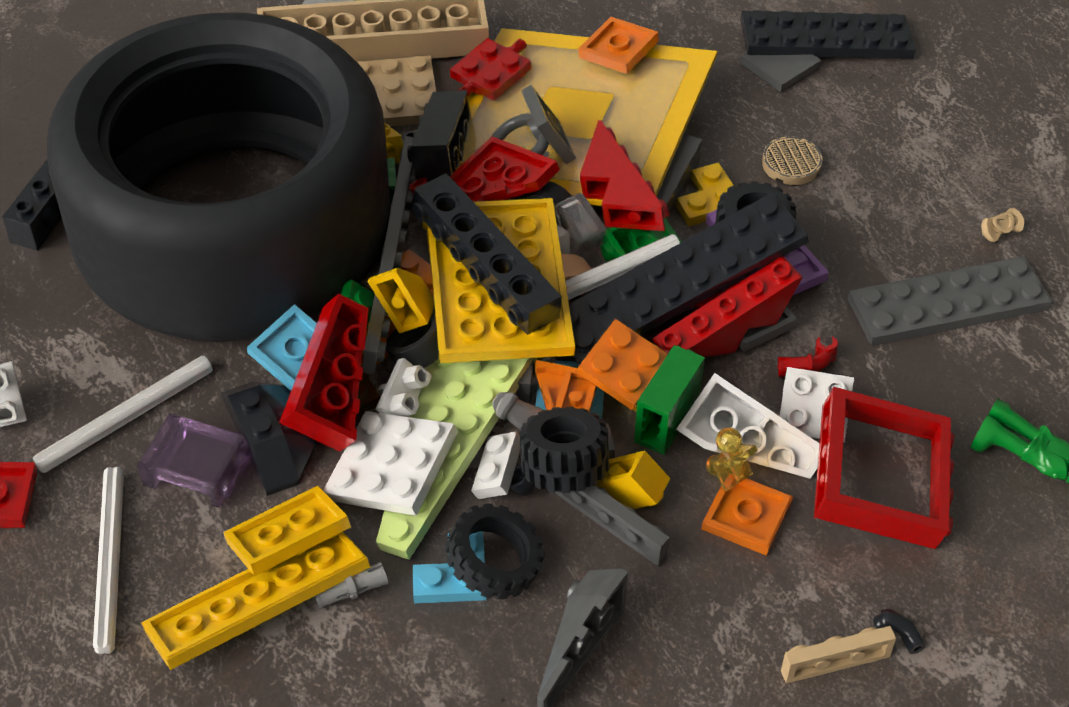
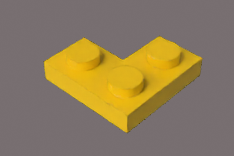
[676,162,734,227]

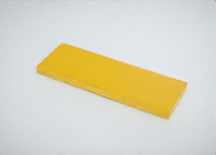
[141,532,370,670]

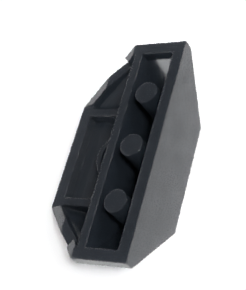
[221,382,318,496]

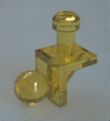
[706,427,758,491]

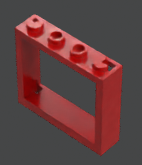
[814,387,955,549]

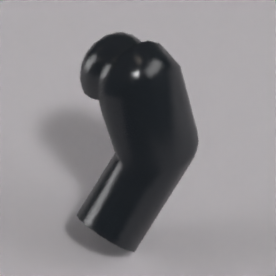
[873,609,926,654]

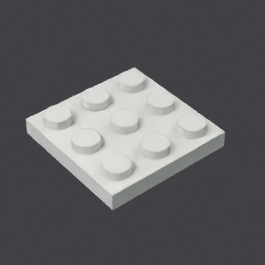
[323,411,458,516]

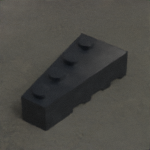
[407,90,471,182]

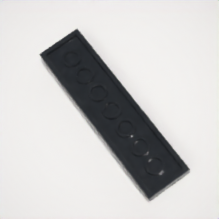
[569,192,809,365]

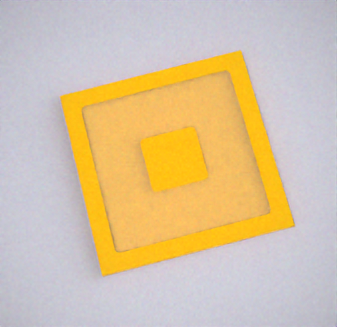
[458,28,717,206]

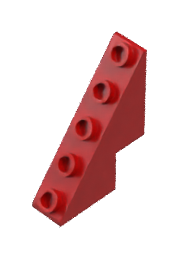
[579,120,669,231]
[653,256,803,357]

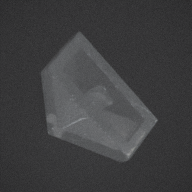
[554,193,607,257]

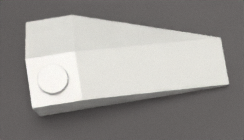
[676,373,819,479]

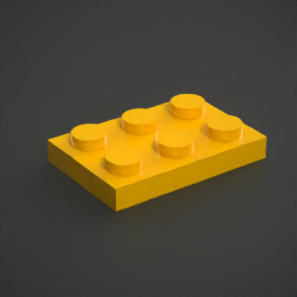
[223,485,351,576]

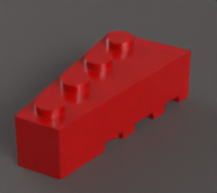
[279,294,368,452]

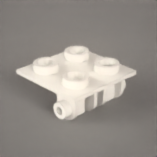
[780,367,854,443]

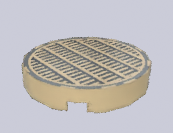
[762,136,823,185]

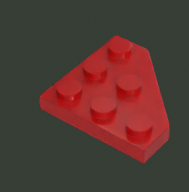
[450,136,560,202]

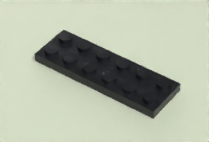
[740,10,916,59]

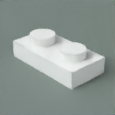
[471,431,520,499]

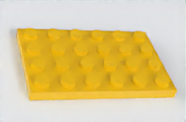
[427,198,575,363]

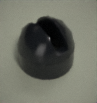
[509,465,535,496]

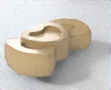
[981,208,1024,242]

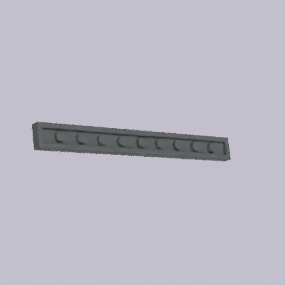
[362,136,416,375]

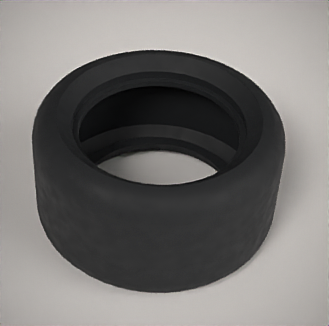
[47,12,390,342]

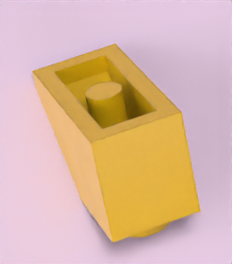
[367,268,434,334]
[595,450,670,509]

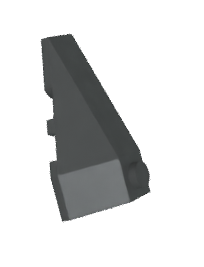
[537,568,628,707]

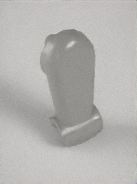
[492,392,543,430]

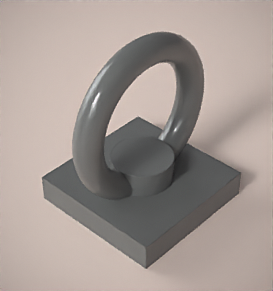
[492,84,576,164]

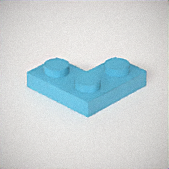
[413,532,486,604]

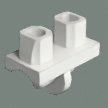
[376,358,432,417]
[0,361,27,427]

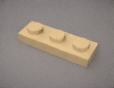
[781,626,896,684]

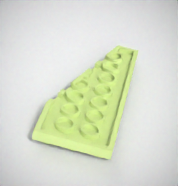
[376,358,537,560]

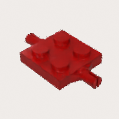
[450,38,532,101]

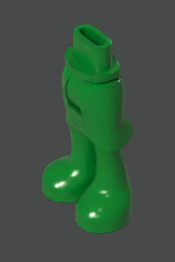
[970,398,1069,484]

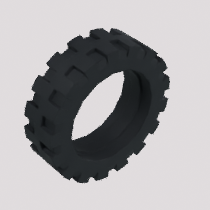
[445,503,545,599]

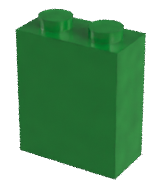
[634,345,705,455]

